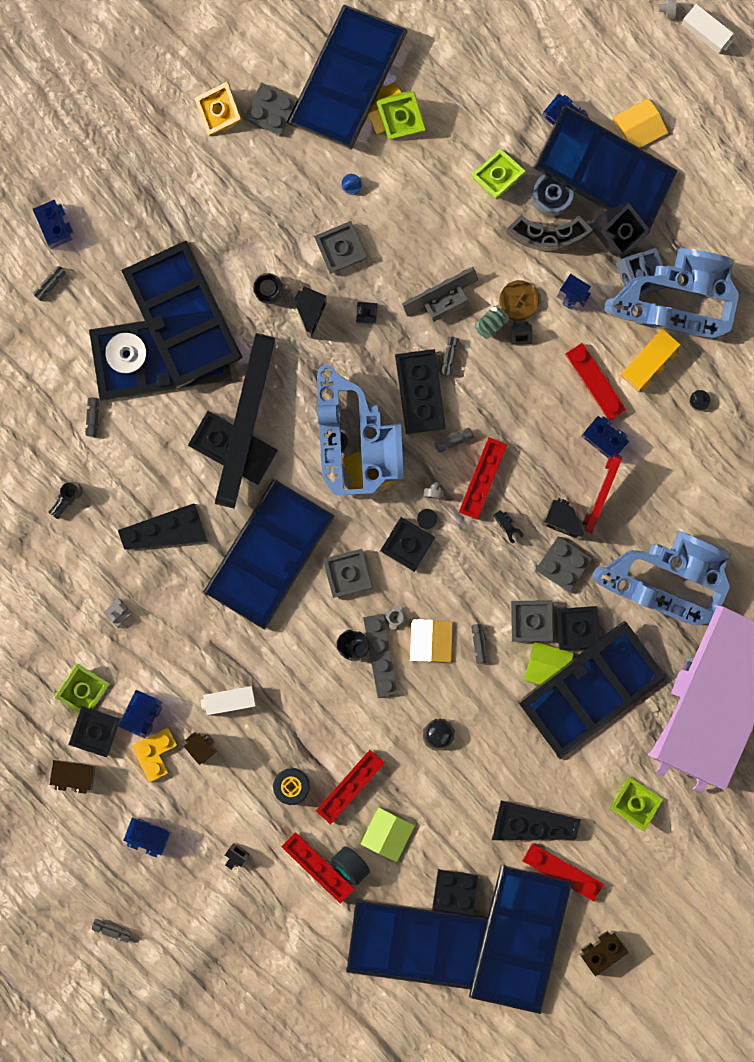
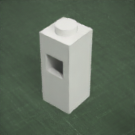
[681,4,734,54]
[201,686,256,715]

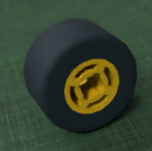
[273,768,310,805]

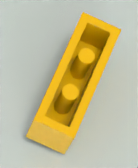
[620,329,680,392]

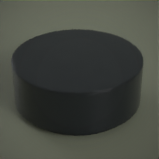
[417,509,437,529]

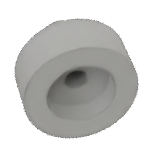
[659,0,676,19]
[423,481,444,500]

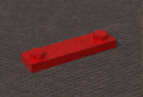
[565,343,626,421]
[458,437,507,520]
[582,453,622,534]
[316,749,385,825]
[281,832,355,904]
[522,843,604,902]

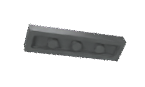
[363,614,398,697]

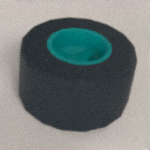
[331,846,370,886]

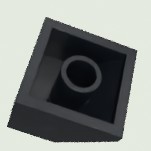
[590,202,650,259]
[294,286,327,339]
[542,498,584,540]

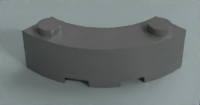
[506,214,593,251]

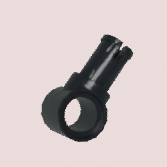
[48,482,82,519]

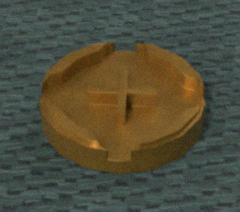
[499,280,539,321]

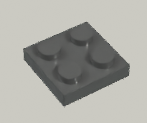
[244,82,298,136]
[314,221,367,274]
[536,536,592,593]
[323,549,372,598]
[511,600,553,642]

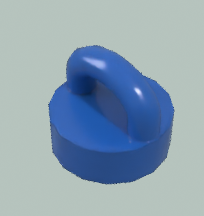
[342,174,362,195]

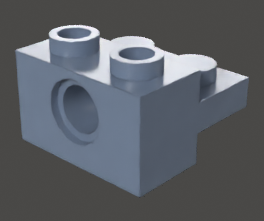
[616,248,665,297]

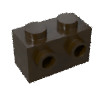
[183,732,217,765]
[49,760,96,794]
[579,930,629,977]

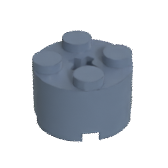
[532,175,574,217]

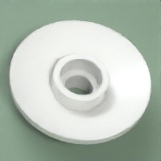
[106,333,146,373]

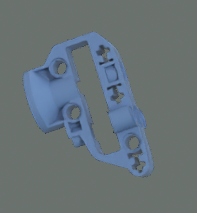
[604,248,739,338]
[317,365,404,495]
[593,531,731,626]

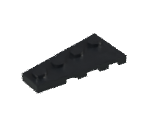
[118,503,208,550]
[491,800,581,840]

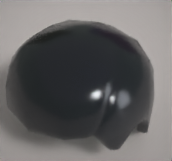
[253,273,284,304]
[336,630,369,661]
[423,718,455,750]

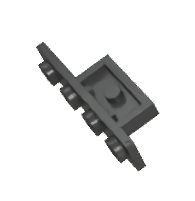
[402,267,478,322]

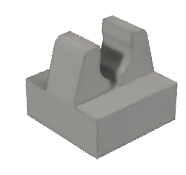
[103,599,133,628]

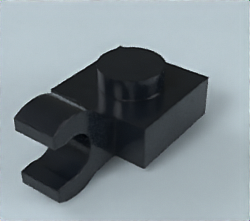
[493,510,524,544]

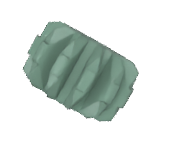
[474,305,509,339]

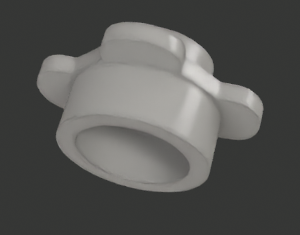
[384,606,407,630]

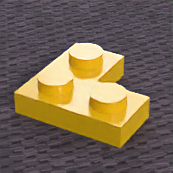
[132,727,178,782]

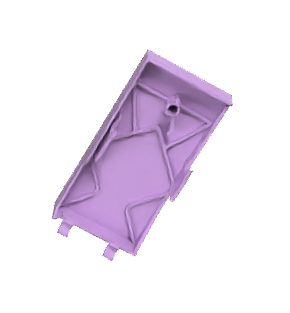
[648,605,754,793]

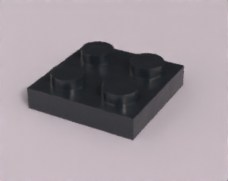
[380,517,436,572]
[556,606,600,650]
[68,705,120,757]
[432,869,479,917]

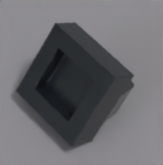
[356,302,378,324]
[511,321,532,345]
[225,843,250,870]

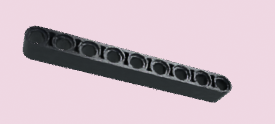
[215,333,276,509]

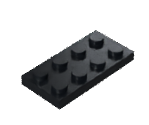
[395,349,446,435]
[188,411,278,486]

